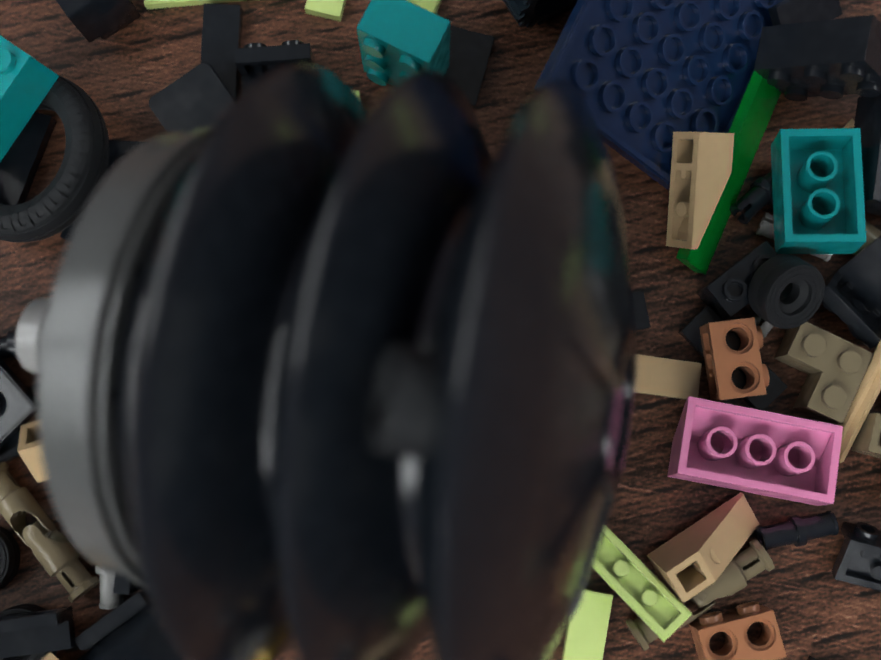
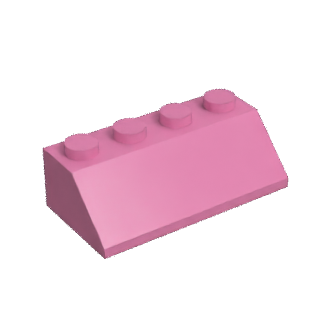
[667,396,843,506]

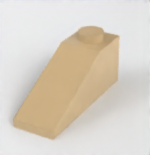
[666,132,735,249]

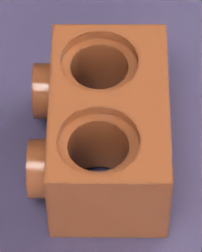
[699,317,770,401]
[689,601,787,660]

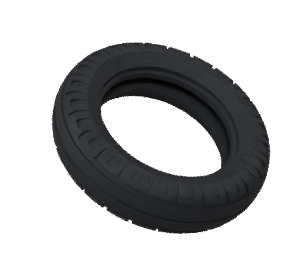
[0,76,109,242]

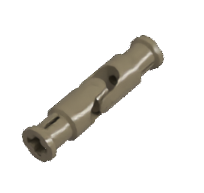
[0,462,99,603]
[625,539,775,652]

